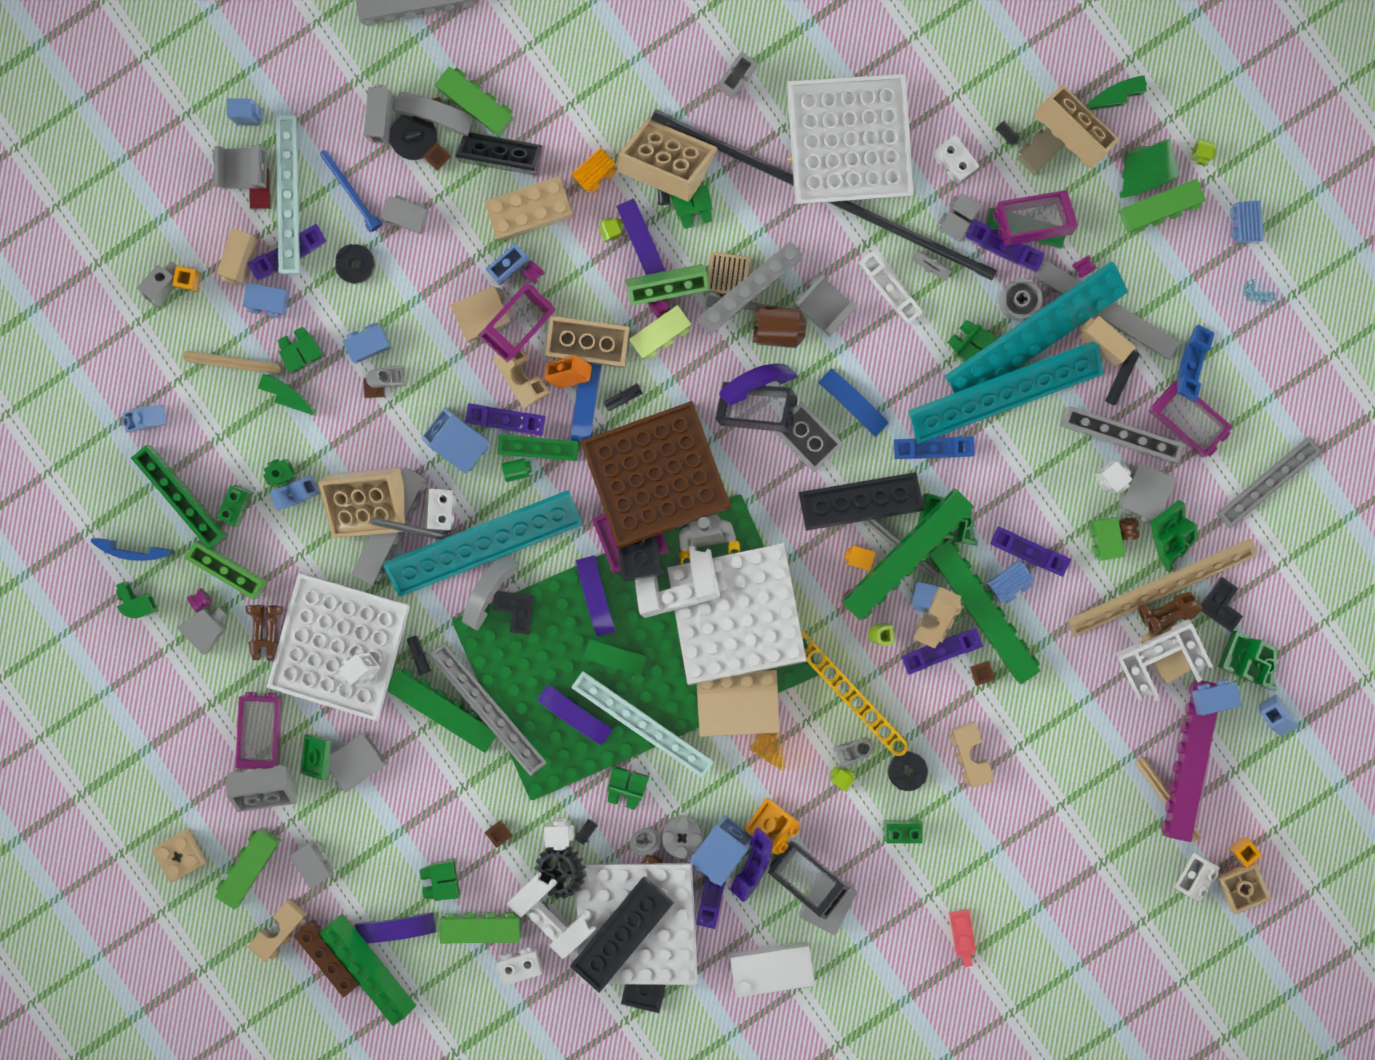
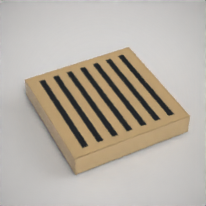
[706,252,750,295]

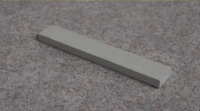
[1216,437,1322,529]

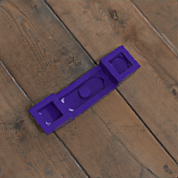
[965,219,1045,272]
[247,224,327,281]
[719,363,797,406]
[465,403,546,436]
[990,526,1071,577]
[576,555,616,637]
[901,628,983,675]
[537,683,613,746]
[730,828,772,902]
[696,875,725,929]
[355,912,436,943]

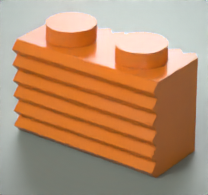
[544,355,592,389]

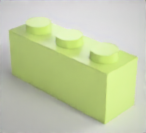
[629,305,692,361]

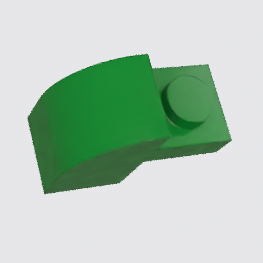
[116,581,159,618]

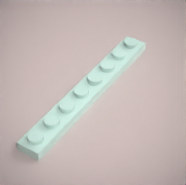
[276,115,300,275]
[571,671,714,778]

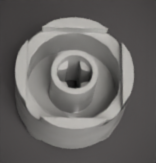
[999,278,1043,321]
[662,815,702,859]

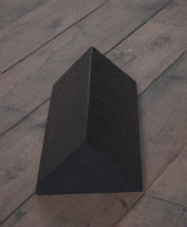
[456,132,542,176]

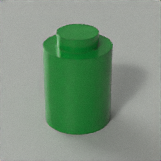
[502,458,533,483]

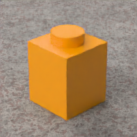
[172,266,202,292]
[844,545,876,571]
[1228,836,1263,868]

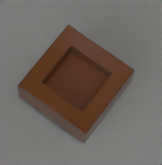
[422,142,451,171]
[363,377,385,398]
[969,661,995,686]
[484,820,513,848]

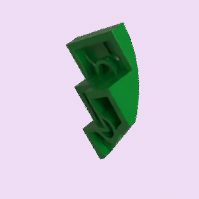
[1119,139,1180,198]
[918,493,978,546]
[1151,500,1197,573]
[1218,630,1277,691]

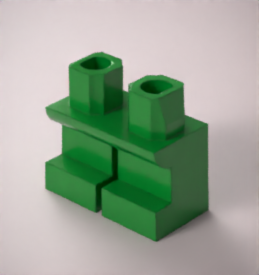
[671,185,713,229]
[947,320,997,362]
[277,327,326,374]
[216,485,254,527]
[607,765,649,810]
[883,820,923,844]
[419,858,460,901]

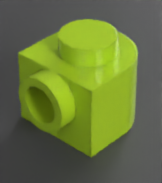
[1191,138,1217,166]
[598,217,625,242]
[868,623,895,646]
[829,765,856,792]

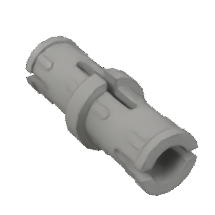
[912,250,952,281]

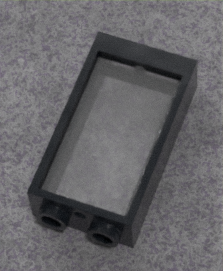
[715,382,798,433]
[767,841,850,919]

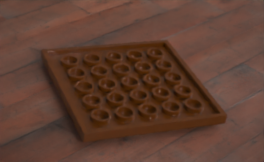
[580,401,732,549]

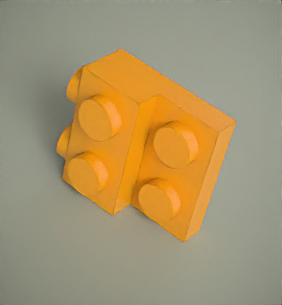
[744,797,801,855]

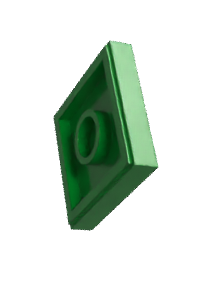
[300,734,332,780]

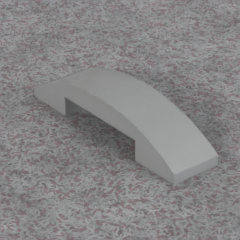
[393,91,475,136]
[462,556,519,631]

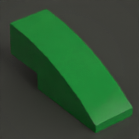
[1086,75,1147,110]
[258,374,317,416]
[583,638,647,675]

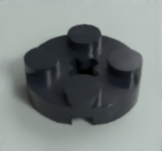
[335,244,376,285]
[887,751,928,791]

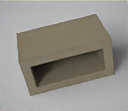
[1017,128,1065,175]

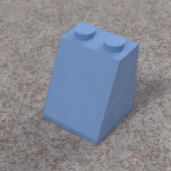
[421,407,490,474]
[689,815,752,886]

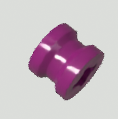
[1072,255,1097,279]
[520,260,545,285]
[647,299,671,319]
[187,588,212,613]

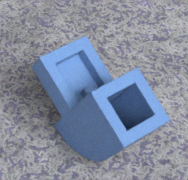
[270,476,320,510]

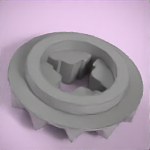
[630,828,662,858]

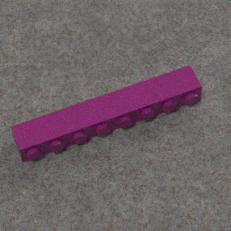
[1161,679,1218,842]

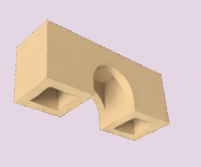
[492,342,549,409]
[913,587,962,648]
[950,722,995,788]
[247,898,307,962]

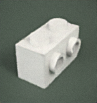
[934,134,979,184]
[1094,461,1133,493]
[423,489,455,531]
[338,653,381,685]
[544,817,575,850]
[1174,853,1220,902]
[497,947,543,986]

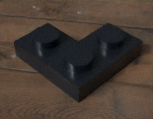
[1201,577,1243,632]
[492,591,535,635]

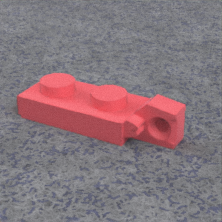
[949,909,976,967]

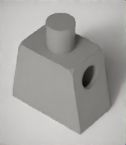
[137,261,177,309]
[177,606,228,655]

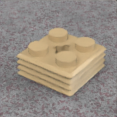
[152,829,207,883]
[1217,863,1271,915]

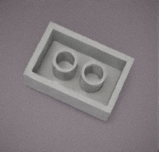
[773,401,843,473]
[227,765,297,812]

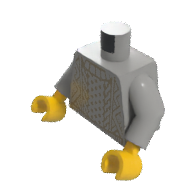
[679,515,740,564]

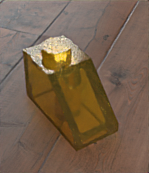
[749,733,785,771]

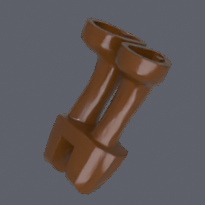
[1138,592,1203,636]
[245,605,283,661]

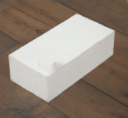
[730,941,815,998]

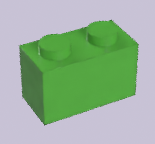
[1089,517,1125,561]

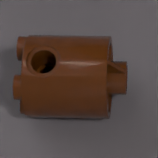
[752,305,807,348]

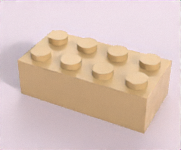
[1034,84,1120,169]
[484,176,574,242]
[545,316,630,368]

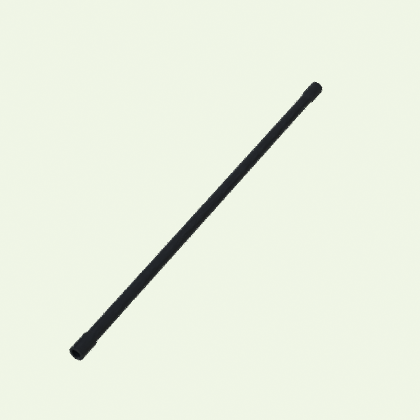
[651,109,997,281]

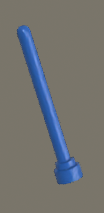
[320,150,383,232]

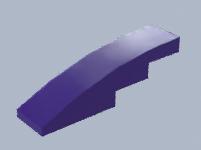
[616,198,666,275]

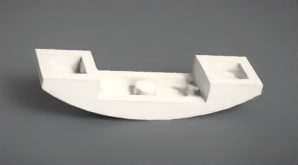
[858,250,923,325]

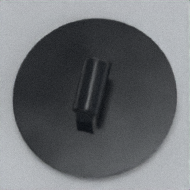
[389,115,437,160]

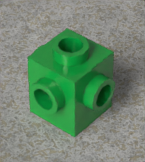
[263,459,297,488]

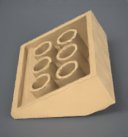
[618,119,718,202]
[318,467,405,538]
[697,670,780,737]

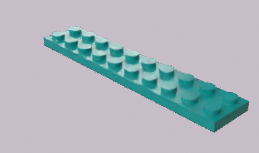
[944,261,1128,393]
[908,341,1104,444]
[383,490,583,597]

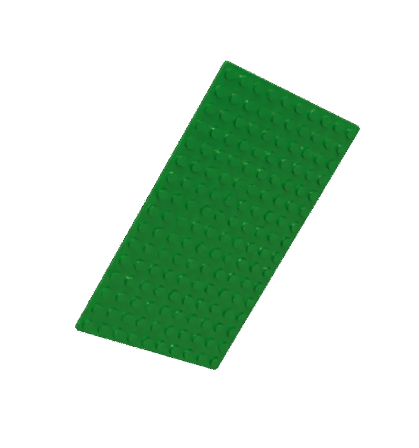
[452,495,819,800]

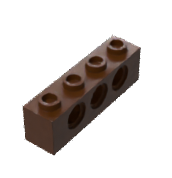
[294,919,359,998]

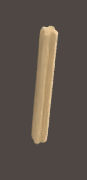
[183,351,282,375]
[1135,757,1201,841]

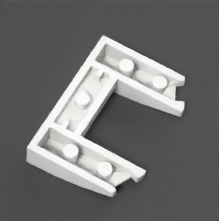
[635,546,720,618]
[1115,619,1213,701]
[507,872,596,959]

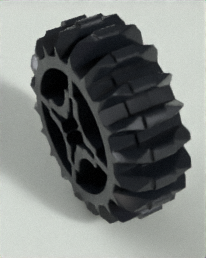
[534,847,587,899]

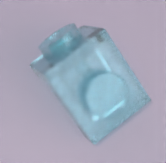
[1243,279,1275,305]

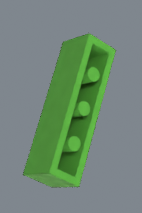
[435,66,514,138]
[1119,179,1206,234]
[625,264,709,306]
[184,541,268,599]
[215,828,282,910]
[439,912,521,944]

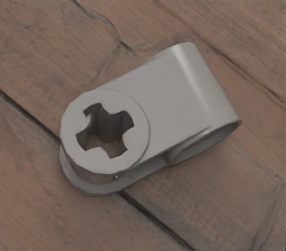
[366,365,406,388]
[833,738,873,767]

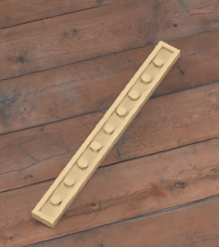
[1068,539,1256,637]

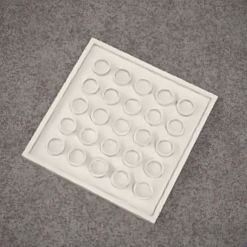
[787,74,913,204]
[667,543,807,685]
[267,573,410,721]
[576,863,698,985]

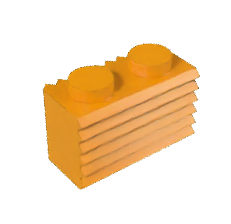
[571,147,617,194]

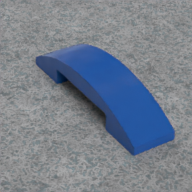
[1177,324,1215,402]
[571,363,602,442]
[818,368,889,437]
[894,436,975,459]
[91,538,175,561]

